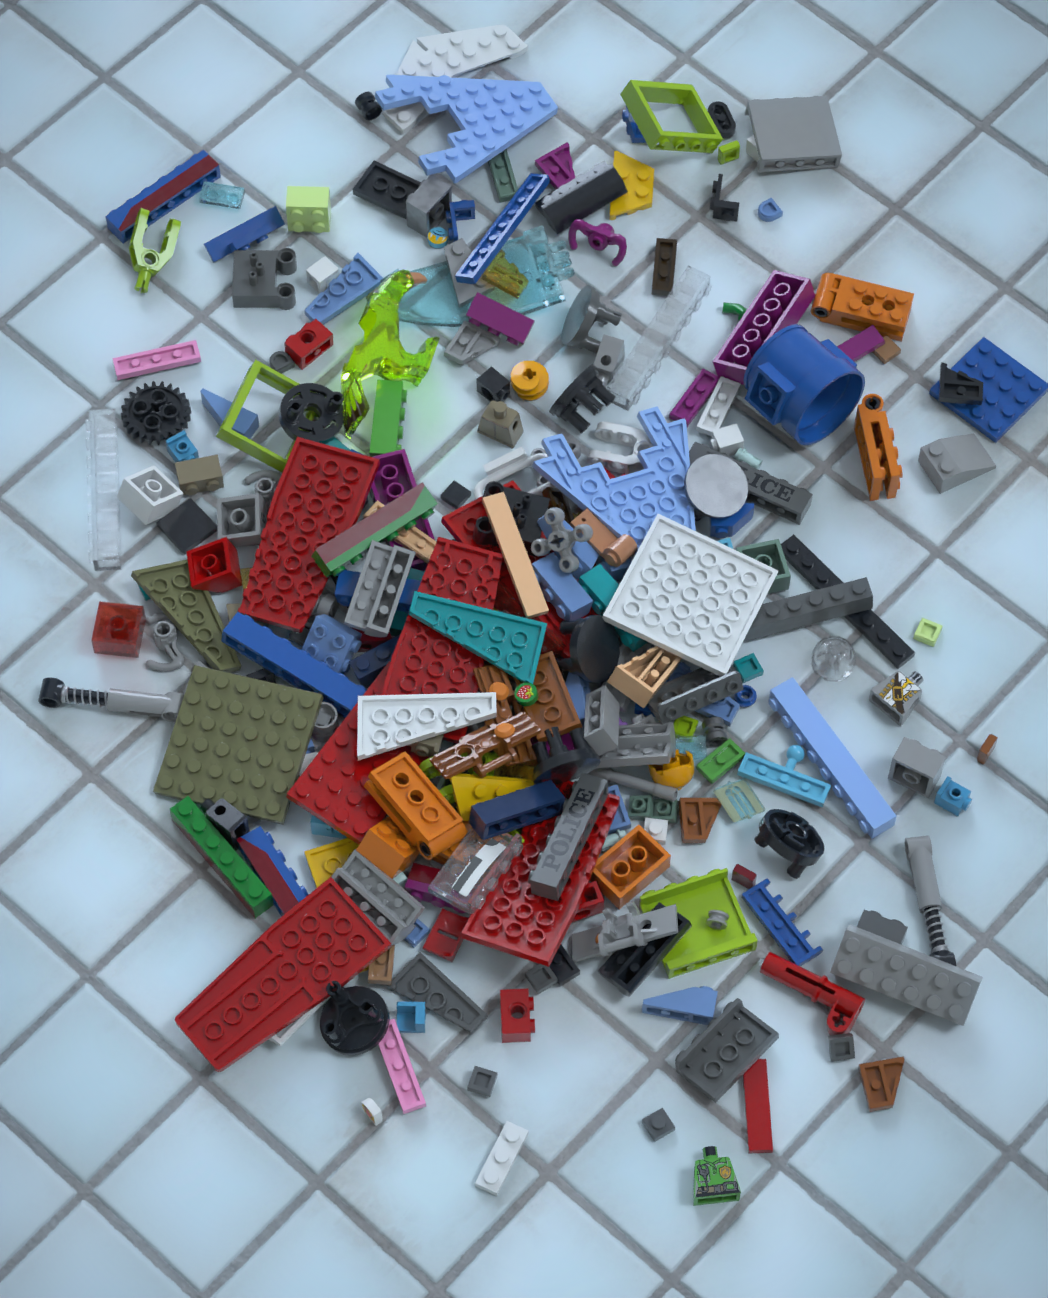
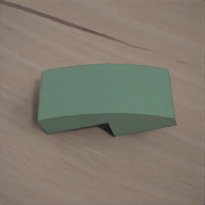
[628,795,678,823]

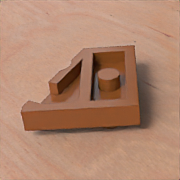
[678,798,722,843]
[858,1056,905,1112]

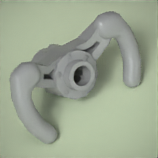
[245,470,281,508]
[146,612,184,672]

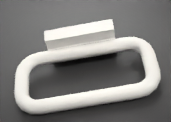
[474,447,555,500]

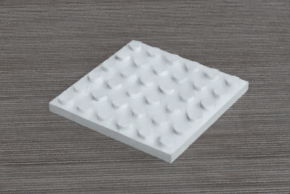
[602,514,778,677]

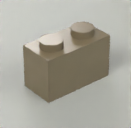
[175,454,224,495]

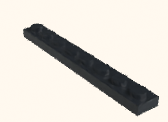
[781,534,915,669]

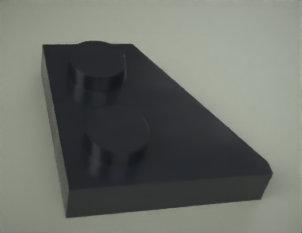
[939,362,983,405]

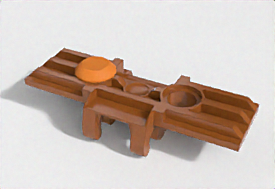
[473,665,536,766]
[429,712,541,780]

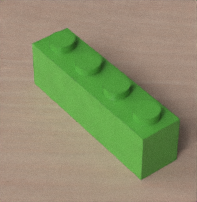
[369,380,407,457]

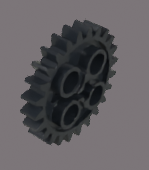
[121,381,191,446]

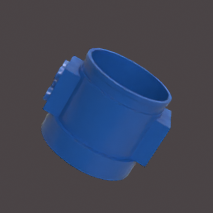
[743,324,865,445]

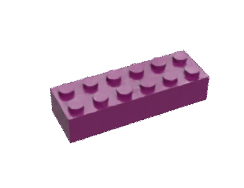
[712,270,815,385]
[370,449,435,574]

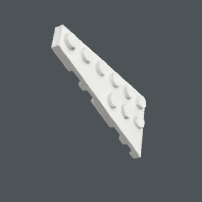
[357,692,497,761]

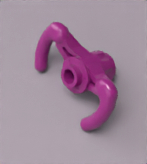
[568,219,627,266]

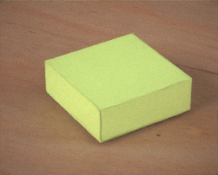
[913,618,943,647]

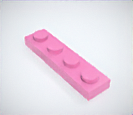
[112,340,201,380]
[378,1019,426,1114]

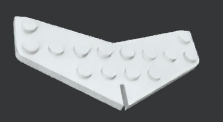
[382,25,528,135]

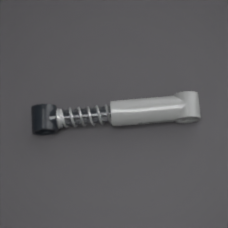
[38,677,184,722]
[905,835,956,966]

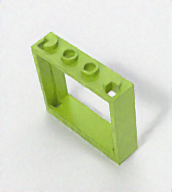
[620,80,723,153]
[216,359,318,473]

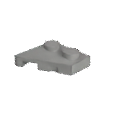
[444,321,500,365]

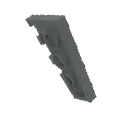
[387,952,488,1033]

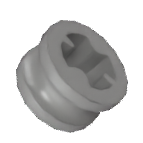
[706,910,729,930]

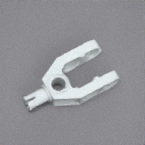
[587,422,654,474]

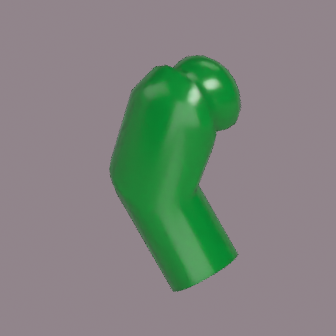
[722,302,747,321]

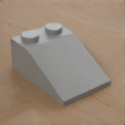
[918,433,996,494]

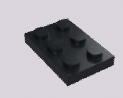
[353,160,421,219]

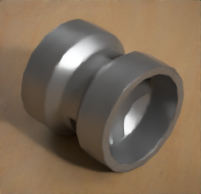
[702,717,728,748]

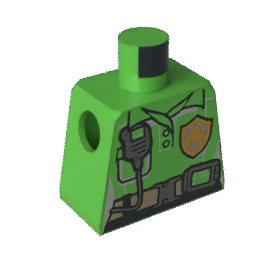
[693,1146,741,1206]

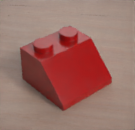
[186,537,243,593]

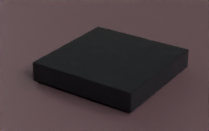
[156,498,218,555]

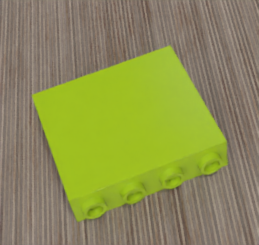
[639,868,758,979]

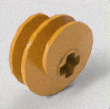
[510,361,549,401]

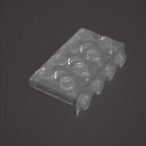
[428,827,523,915]

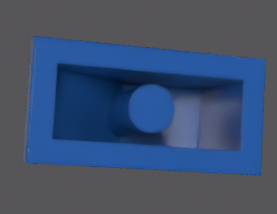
[709,503,754,539]

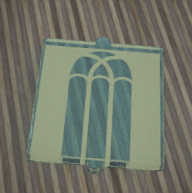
[713,778,765,823]

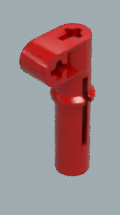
[760,952,866,1036]

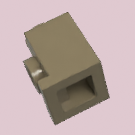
[407,734,444,757]

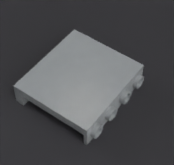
[745,96,842,172]

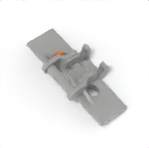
[572,901,678,963]

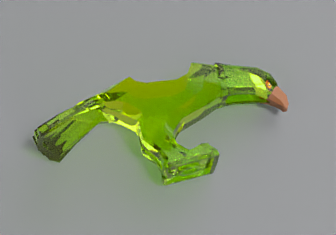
[341,269,439,438]

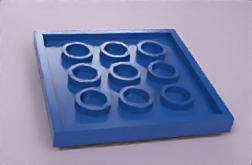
[929,337,1048,443]

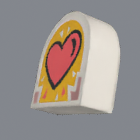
[361,1098,383,1126]

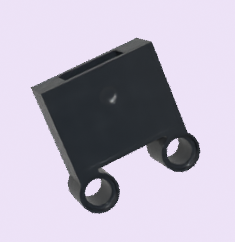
[473,481,550,556]

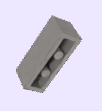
[584,686,620,756]

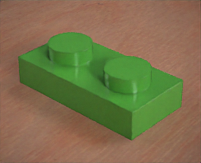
[696,738,745,784]

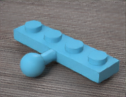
[737,745,831,807]

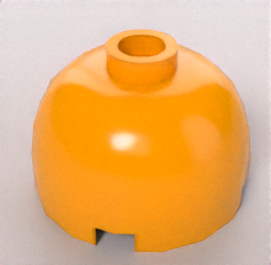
[648,749,694,791]

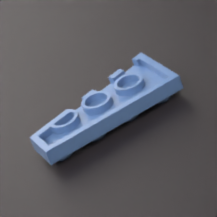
[305,253,384,325]

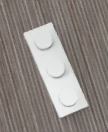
[696,377,741,437]
[475,1121,529,1196]

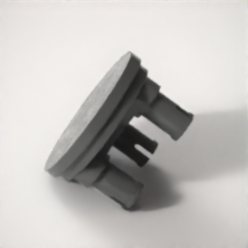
[562,285,622,354]

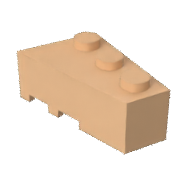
[607,646,682,708]

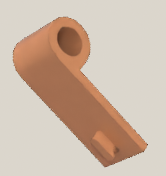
[569,508,638,567]

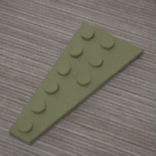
[131,560,242,673]

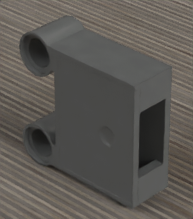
[232,248,297,310]

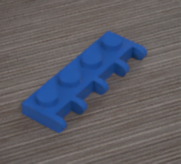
[741,878,823,967]

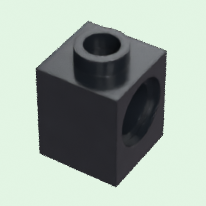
[476,366,510,402]

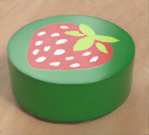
[514,683,538,706]

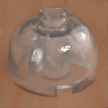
[811,636,856,682]

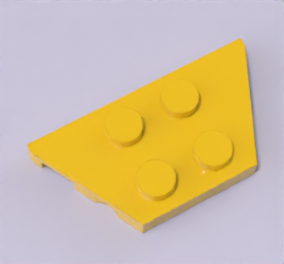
[609,151,654,220]
[449,773,534,821]

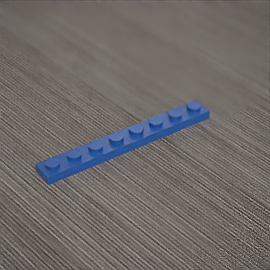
[455,173,550,284]

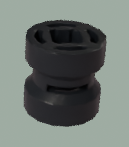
[355,91,382,121]

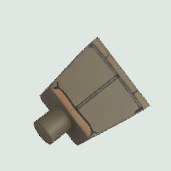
[477,401,523,448]

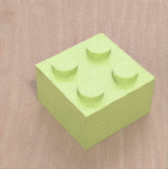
[286,186,331,233]

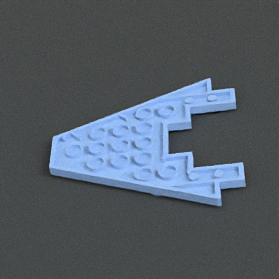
[375,75,558,183]
[533,406,696,554]

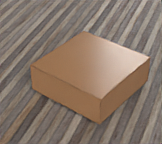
[872,336,901,364]

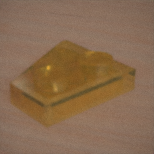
[481,250,529,299]

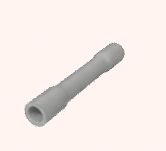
[589,767,678,802]

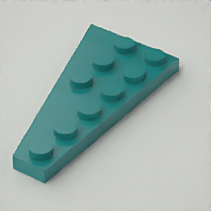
[409,591,547,684]

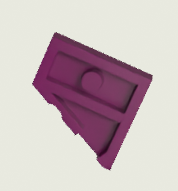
[535,142,575,189]

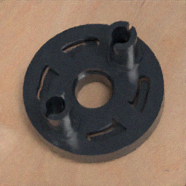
[278,383,345,444]
[754,809,825,879]

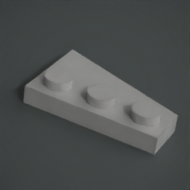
[444,238,495,308]

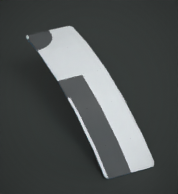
[452,838,506,897]

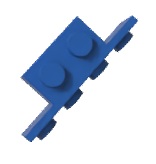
[203,206,285,263]

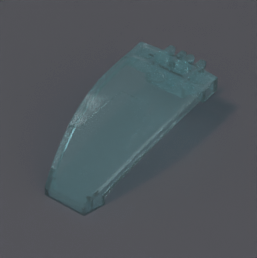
[380,225,575,327]

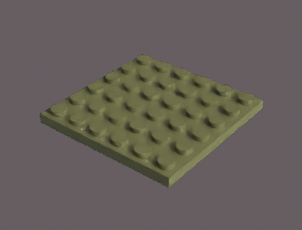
[153,665,324,825]

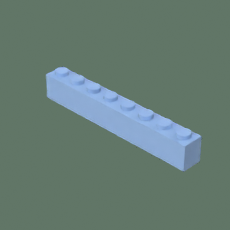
[768,677,897,839]

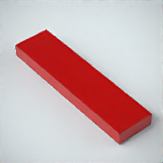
[743,1059,773,1154]

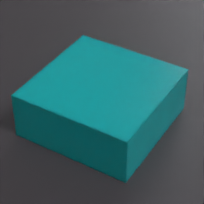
[733,653,764,683]

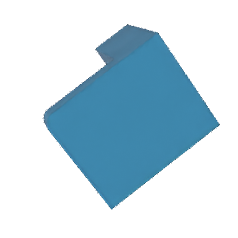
[397,1002,426,1033]

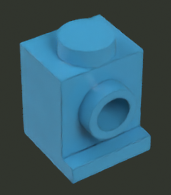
[165,430,199,463]
[934,776,972,816]

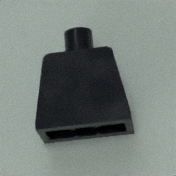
[200,798,250,851]

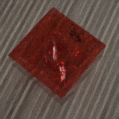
[91,601,146,658]

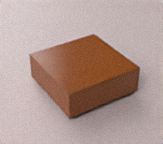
[977,734,998,764]

